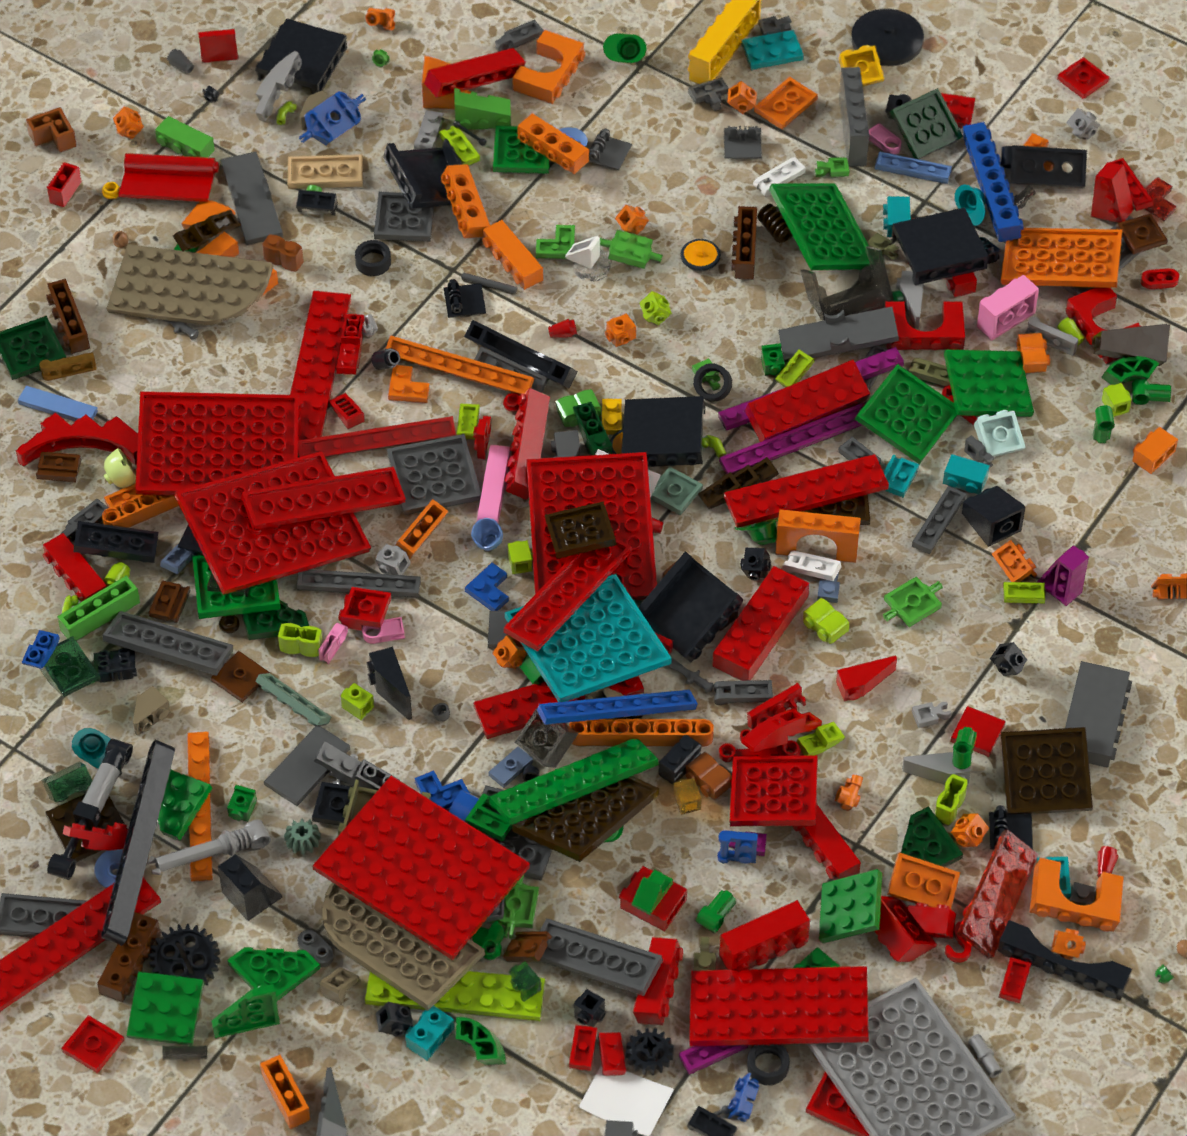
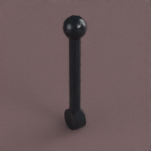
[453,121,487,146]

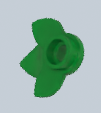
[472,921,504,960]

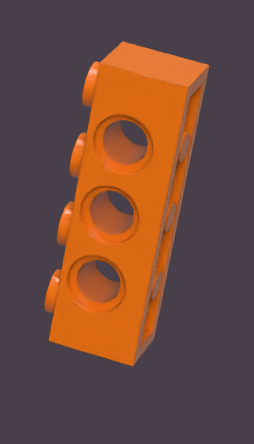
[518,113,589,174]
[441,164,490,238]

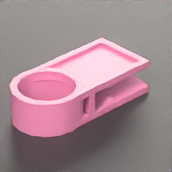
[869,123,902,155]
[362,617,405,644]
[318,623,348,664]

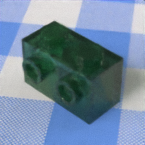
[42,761,92,802]

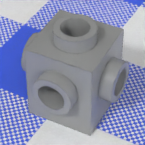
[1066,108,1100,139]
[375,544,411,575]

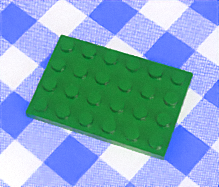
[769,183,878,271]

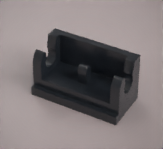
[296,190,338,215]

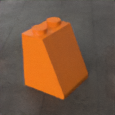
[422,56,471,109]

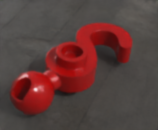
[945,905,980,963]

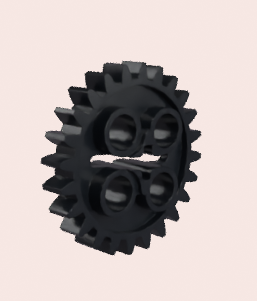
[149,923,221,985]

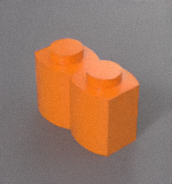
[1016,333,1050,373]

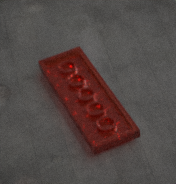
[957,829,1039,959]

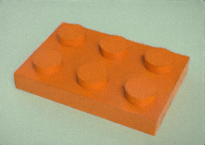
[754,77,818,130]
[887,853,960,909]

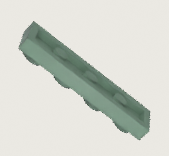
[255,673,331,726]

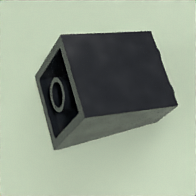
[962,486,1026,547]
[218,854,282,921]

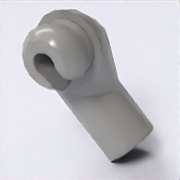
[363,314,378,337]

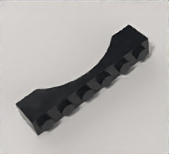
[464,319,578,389]
[997,920,1132,1000]

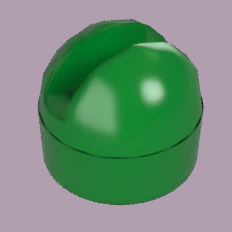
[1155,964,1174,984]

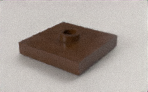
[1116,213,1168,255]
[211,651,270,703]

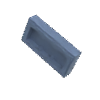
[160,545,198,574]
[488,747,533,788]

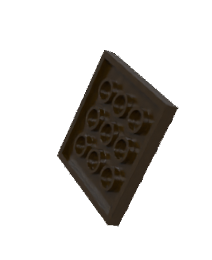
[1000,727,1093,814]

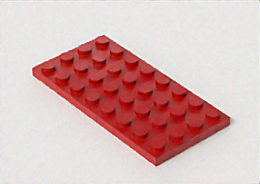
[689,966,869,1046]

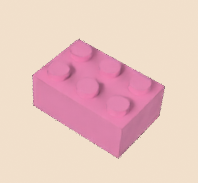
[977,275,1039,341]

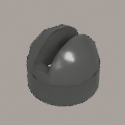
[432,703,450,722]

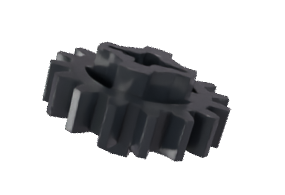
[626,1028,674,1075]

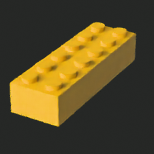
[688,0,761,84]

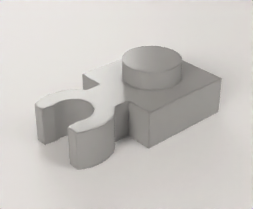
[912,702,951,728]

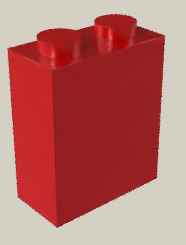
[619,866,687,932]

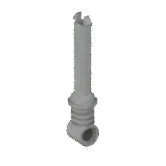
[147,819,271,875]

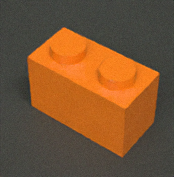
[1132,426,1178,474]

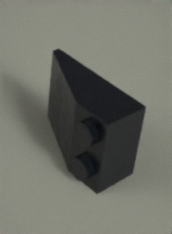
[366,646,412,720]

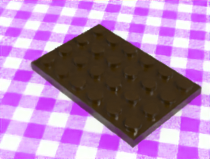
[512,776,660,862]

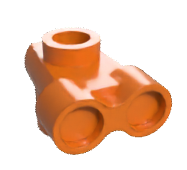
[366,8,395,31]
[835,775,863,811]

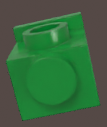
[761,343,785,376]
[227,785,257,822]

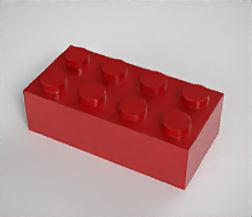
[719,900,810,971]

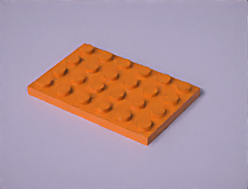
[1001,228,1122,288]

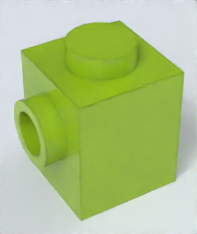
[1102,383,1131,417]
[508,540,533,575]
[341,683,374,720]

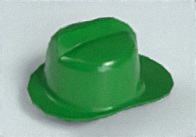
[603,33,647,63]
[735,519,778,545]

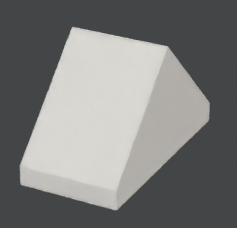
[565,236,600,269]

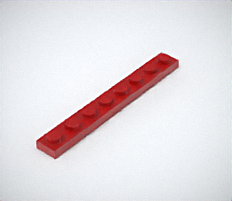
[298,416,456,457]

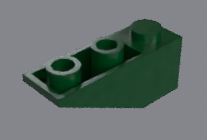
[573,402,612,455]

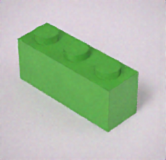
[155,116,215,157]

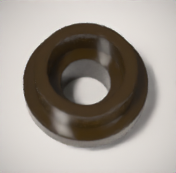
[219,615,240,633]

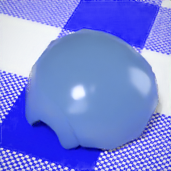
[471,518,503,551]

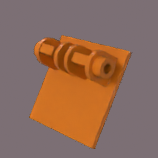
[1151,573,1187,599]

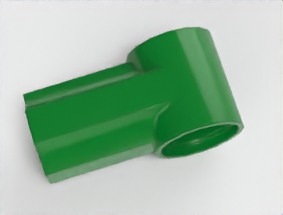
[1132,379,1171,405]
[1093,405,1115,443]
[953,727,977,769]
[696,890,736,933]

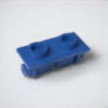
[728,1073,760,1122]

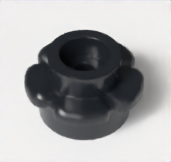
[202,86,220,103]

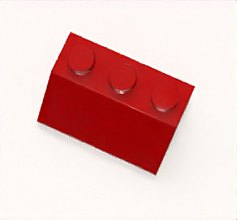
[875,896,937,962]

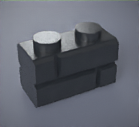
[658,735,701,785]

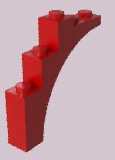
[16,412,138,467]

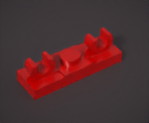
[747,683,806,729]

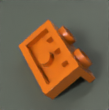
[992,540,1037,582]

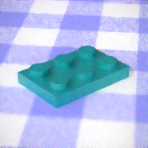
[741,30,804,70]

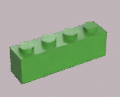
[57,575,140,644]

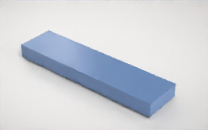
[875,151,952,184]
[18,386,98,421]

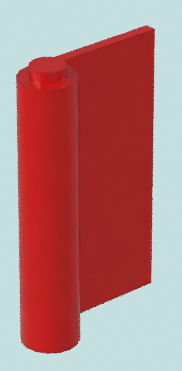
[118,153,219,202]

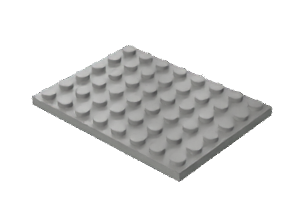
[807,978,1015,1136]

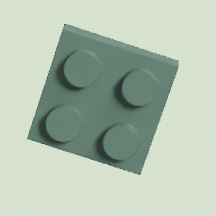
[650,466,703,516]

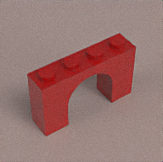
[1065,287,1141,364]
[885,301,965,350]

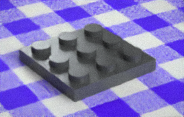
[374,192,434,241]

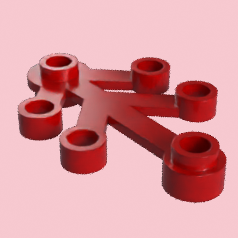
[719,729,801,763]

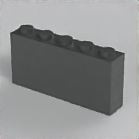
[839,67,869,167]
[1065,661,1132,768]

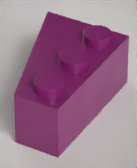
[1036,545,1089,606]

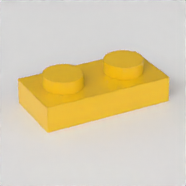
[602,399,622,435]

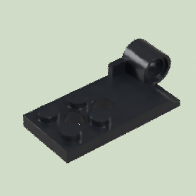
[1001,145,1087,188]

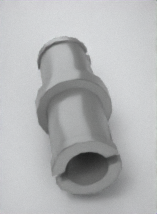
[968,1034,1002,1078]

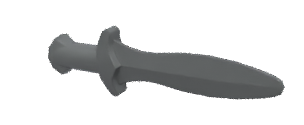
[164,320,199,340]
[668,658,714,693]

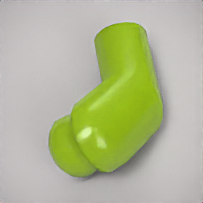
[276,101,297,125]
[702,435,726,458]
[62,595,78,613]

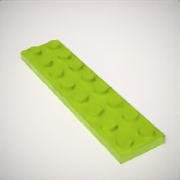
[365,971,545,1021]

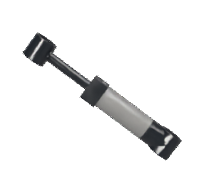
[47,738,133,880]

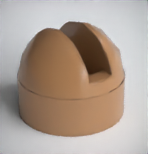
[113,231,128,248]
[1177,939,1187,958]

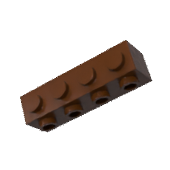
[731,206,757,280]
[46,279,90,354]
[97,912,161,1002]

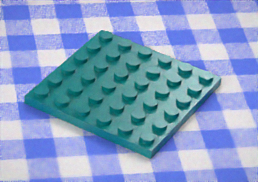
[505,574,672,702]

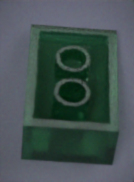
[40,636,101,697]

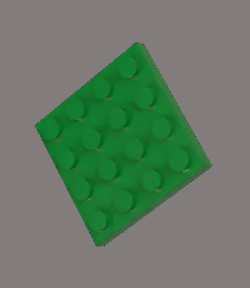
[944,350,1034,417]
[855,364,957,464]
[192,555,281,619]

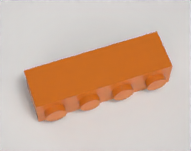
[482,220,543,290]

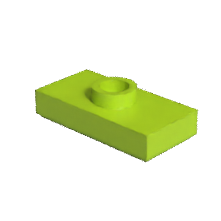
[775,349,815,387]
[457,404,480,440]
[1003,582,1045,604]

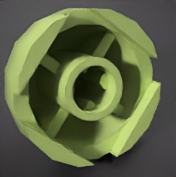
[103,448,136,488]

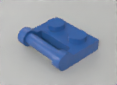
[717,830,758,864]

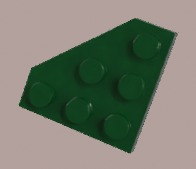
[241,600,309,640]
[901,806,963,867]

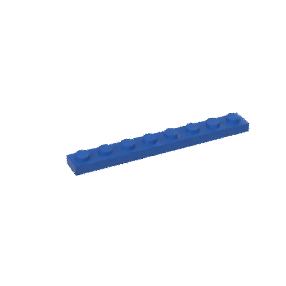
[537,690,698,725]

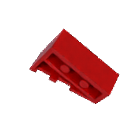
[1091,162,1134,223]

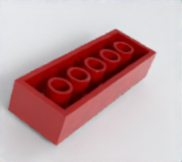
[745,359,871,442]
[712,566,809,681]

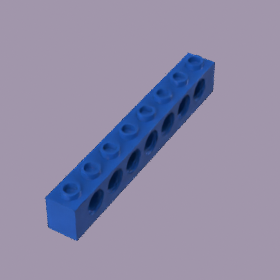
[963,122,1024,242]

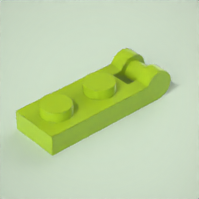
[439,126,480,166]

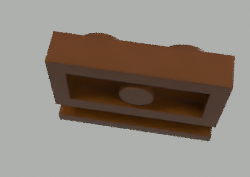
[36,452,81,482]
[148,580,191,623]
[502,931,552,962]

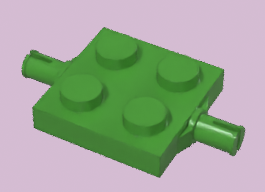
[600,230,662,269]
[883,576,943,627]
[489,874,539,939]

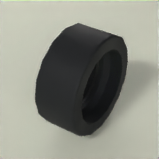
[355,240,391,276]
[693,363,732,402]
[747,1044,790,1085]

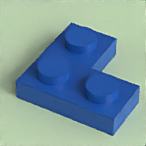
[465,563,509,611]
[415,770,470,810]

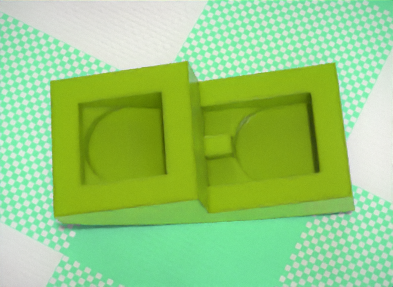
[796,722,845,755]

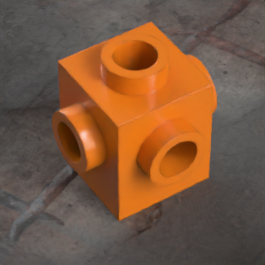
[727,81,757,114]
[113,106,144,139]
[615,205,649,235]
[605,313,636,347]
[492,635,527,669]
[951,813,989,847]
[1051,928,1086,960]

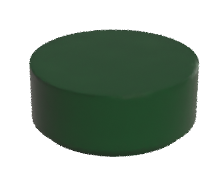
[890,290,905,302]

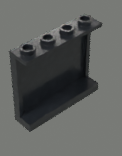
[256,18,347,95]
[383,139,462,209]
[892,207,989,285]
[622,396,706,467]
[638,551,744,663]

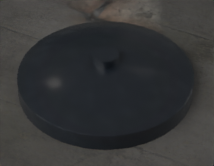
[851,9,924,66]

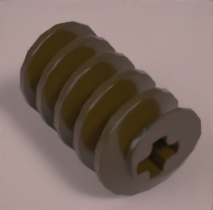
[757,204,793,243]

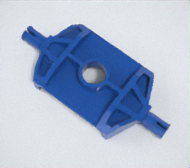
[299,91,366,146]

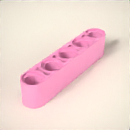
[477,445,511,524]

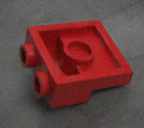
[338,587,392,631]

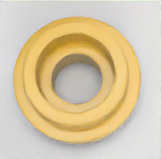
[102,182,120,199]

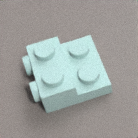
[974,410,1026,457]

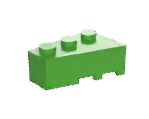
[454,88,511,130]

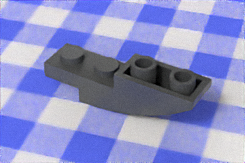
[314,741,400,790]

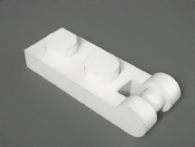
[753,157,806,197]
[782,550,842,581]

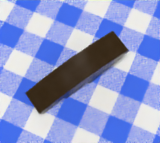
[173,210,241,252]
[698,457,779,509]

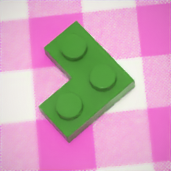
[536,225,575,259]

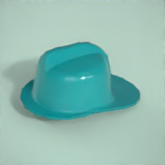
[954,184,986,226]
[72,728,111,769]

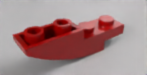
[336,314,365,375]
[741,709,822,752]
[63,822,128,850]

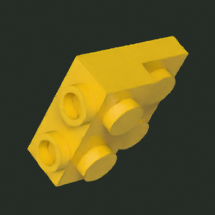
[839,45,885,86]

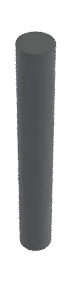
[461,272,518,294]

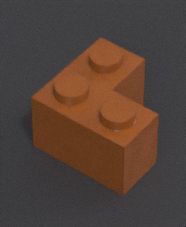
[26,107,77,153]

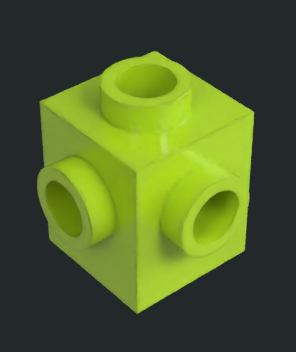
[639,291,672,325]

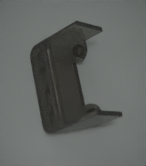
[800,246,893,321]

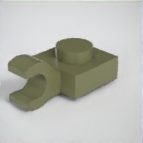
[867,233,899,260]
[694,937,716,971]

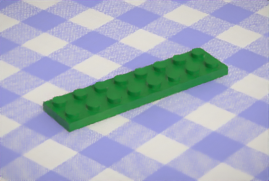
[489,739,658,825]

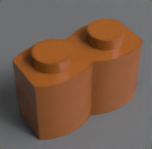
[262,234,304,271]
[686,752,732,800]

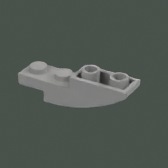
[255,51,302,122]

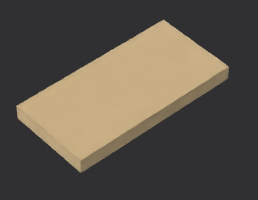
[288,154,363,189]

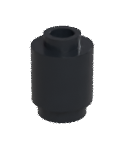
[372,348,400,370]

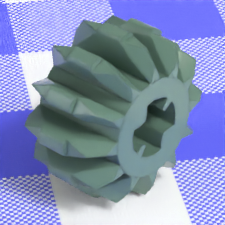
[284,818,321,855]

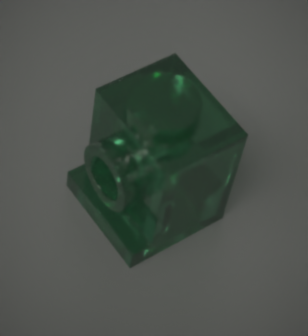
[509,961,541,1002]

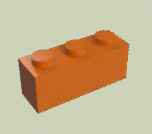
[395,499,448,560]
[260,1055,310,1130]

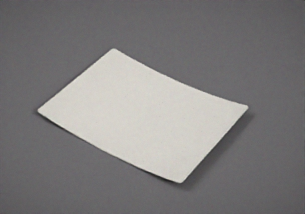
[579,1065,674,1136]

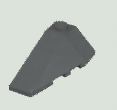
[316,1067,348,1136]

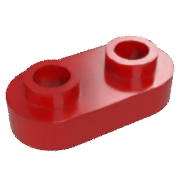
[1141,268,1180,289]

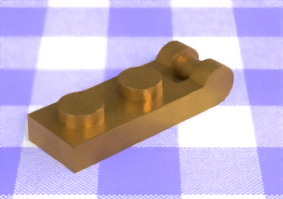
[40,352,97,381]

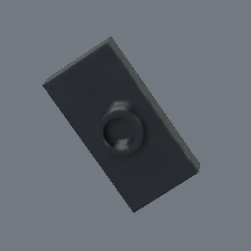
[687,1105,738,1136]

